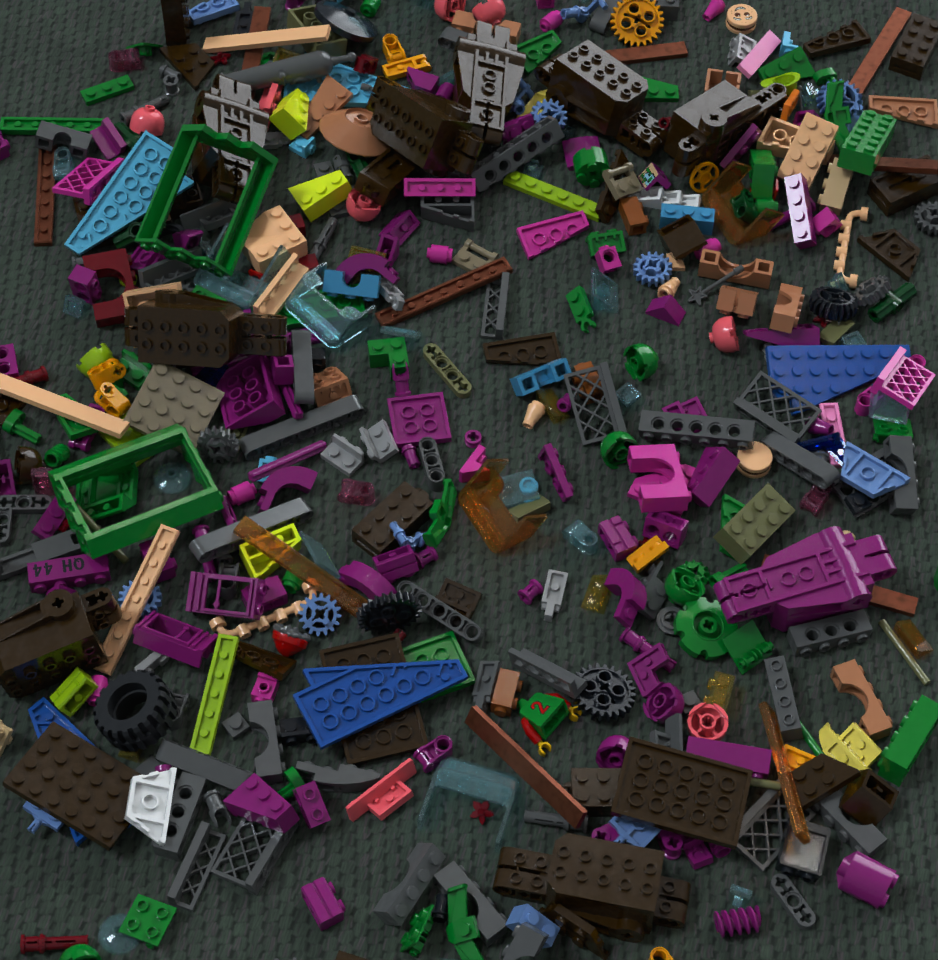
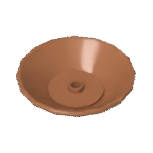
[319,108,390,157]

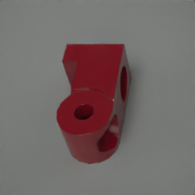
[353,54,379,74]

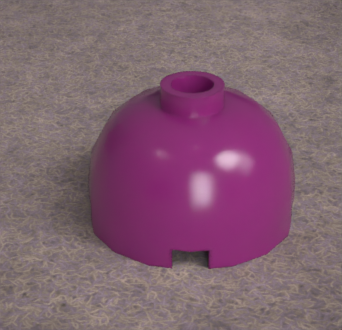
[643,682,685,724]
[596,735,629,768]

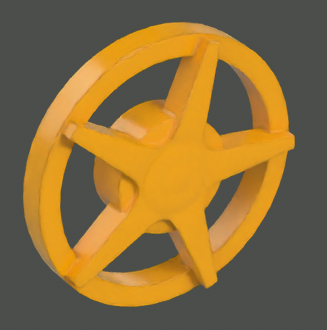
[689,162,719,193]

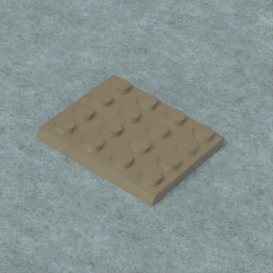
[123,363,225,453]

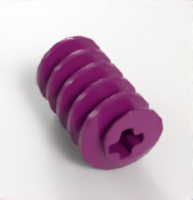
[713,905,761,938]

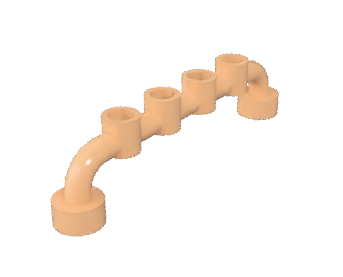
[833,207,869,289]
[209,579,319,640]

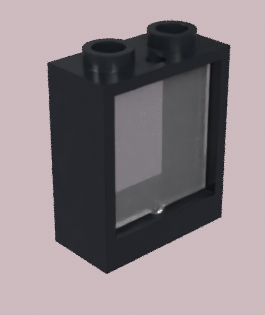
[775,816,831,883]

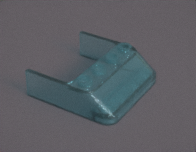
[194,223,291,309]
[418,756,520,854]

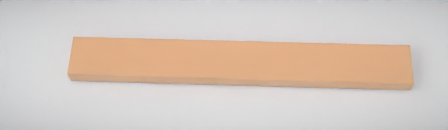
[202,24,331,53]
[0,373,130,439]
[93,524,180,676]

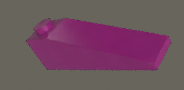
[743,323,820,345]

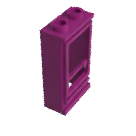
[185,571,267,620]
[132,610,218,668]

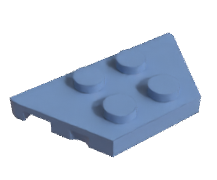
[840,441,910,499]

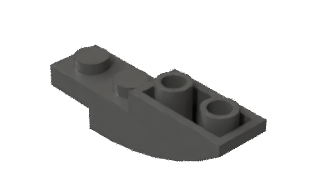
[295,761,381,793]

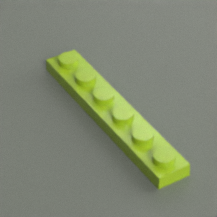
[503,171,600,222]
[190,633,239,756]

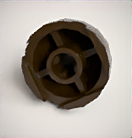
[14,446,46,485]

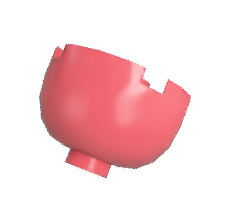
[434,0,466,22]
[472,0,506,26]
[129,105,165,136]
[346,188,382,222]
[709,316,739,353]
[687,702,728,741]

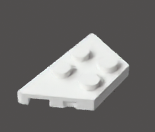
[124,767,177,846]

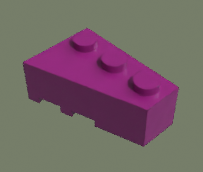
[687,447,740,507]
[223,773,300,834]

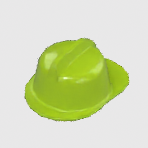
[760,72,801,96]

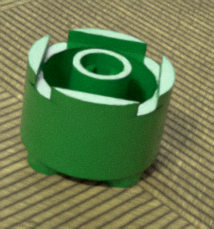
[573,146,610,188]

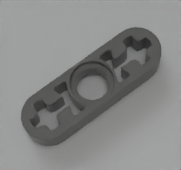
[770,874,816,930]

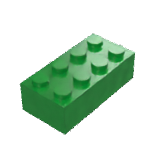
[877,695,938,787]

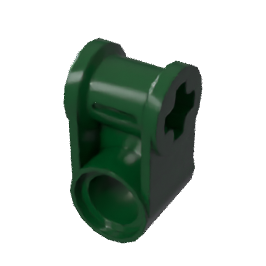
[730,188,758,224]

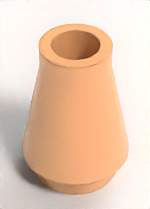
[657,277,680,297]
[522,400,546,429]

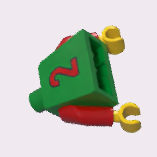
[517,692,582,757]

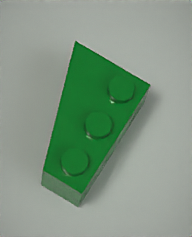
[748,149,778,199]

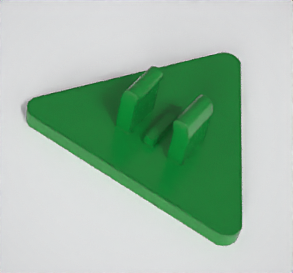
[126,43,163,56]

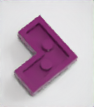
[627,642,671,699]

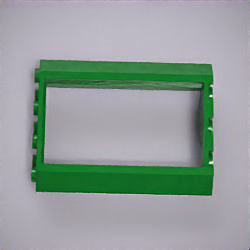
[135,124,279,278]
[48,424,224,559]

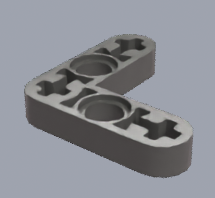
[0,495,52,547]

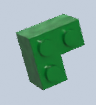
[367,337,409,381]

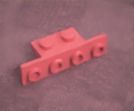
[259,83,283,132]
[346,758,417,822]

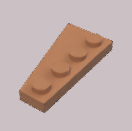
[300,75,353,140]
[868,95,938,129]

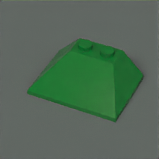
[75,462,138,521]

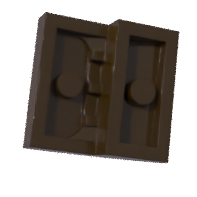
[435,578,483,626]

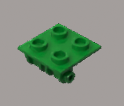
[872,415,913,444]
[722,620,774,675]
[118,894,177,949]
[400,904,434,957]

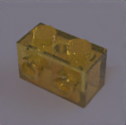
[703,671,735,712]

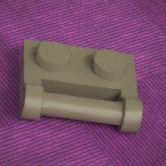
[602,162,643,201]
[452,238,499,272]

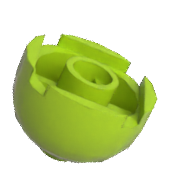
[76,343,114,378]

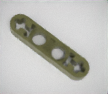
[423,343,472,399]

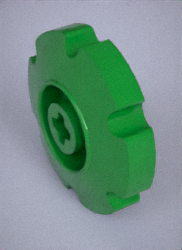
[673,597,738,661]

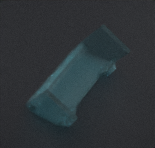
[285,262,376,348]

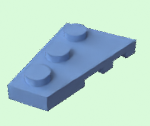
[188,0,240,26]

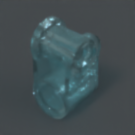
[52,147,75,181]
[562,519,598,556]

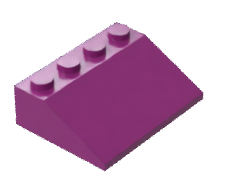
[214,355,286,430]

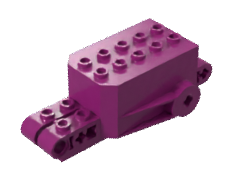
[713,526,897,632]

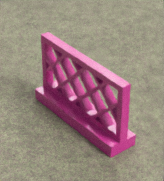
[52,157,124,206]
[404,178,476,197]
[870,346,936,410]

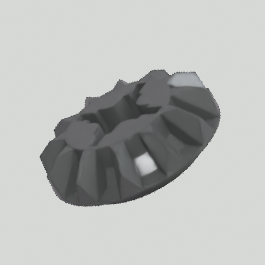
[656,606,682,636]

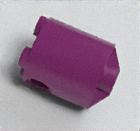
[836,851,899,909]

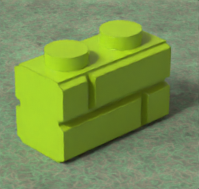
[49,667,99,717]

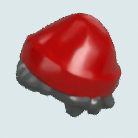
[272,623,311,657]

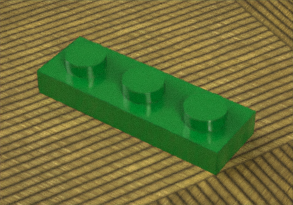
[80,74,135,106]

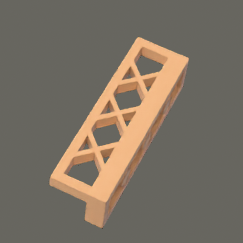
[253,253,309,315]

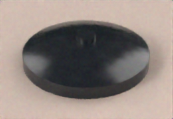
[314,0,378,43]

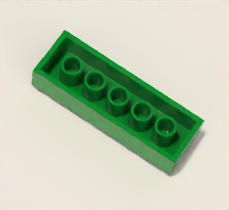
[837,110,897,176]

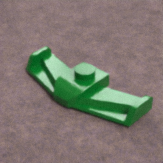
[823,80,852,151]
[422,479,457,548]
[446,884,484,960]

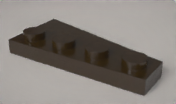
[803,19,871,58]

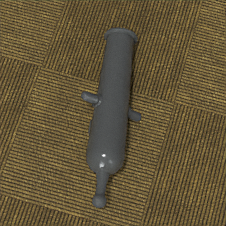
[220,50,357,91]

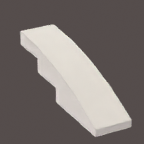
[628,186,701,209]

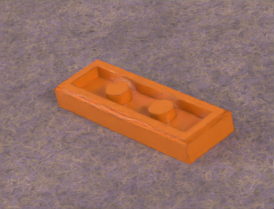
[780,89,800,121]

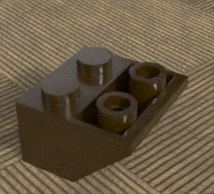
[657,214,708,260]
[839,769,899,826]

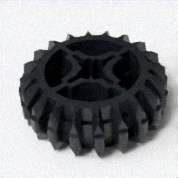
[809,286,859,322]

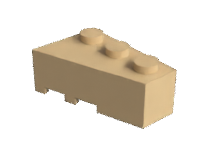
[817,157,853,216]

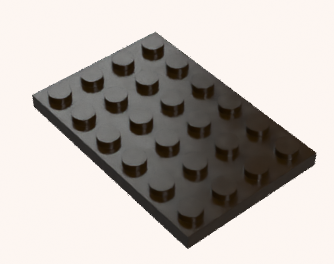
[319,632,428,765]
[2,721,141,851]
[610,736,753,850]

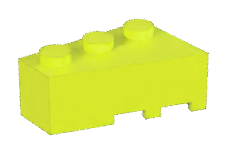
[269,88,309,140]
[288,170,352,222]
[239,523,302,580]

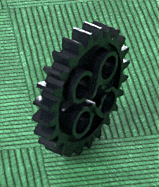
[356,591,422,634]
[570,663,636,722]

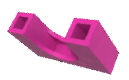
[627,444,692,513]

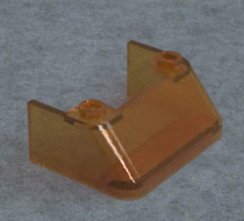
[702,160,784,245]
[458,458,548,553]

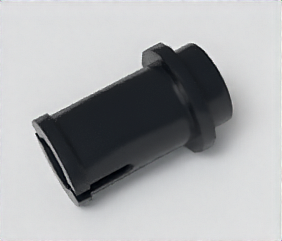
[432,893,448,923]

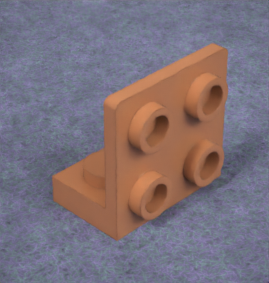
[313,367,352,408]

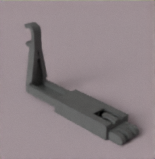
[0,524,103,581]

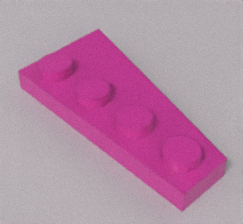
[516,210,589,260]

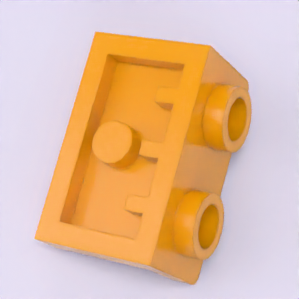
[626,535,669,574]

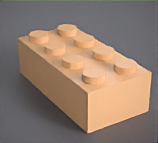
[776,112,839,190]

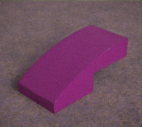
[680,835,713,870]

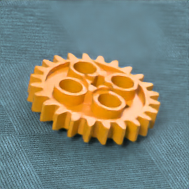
[610,0,664,47]

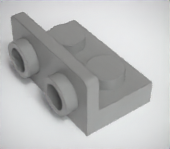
[727,33,757,67]
[359,419,399,463]
[320,433,364,477]

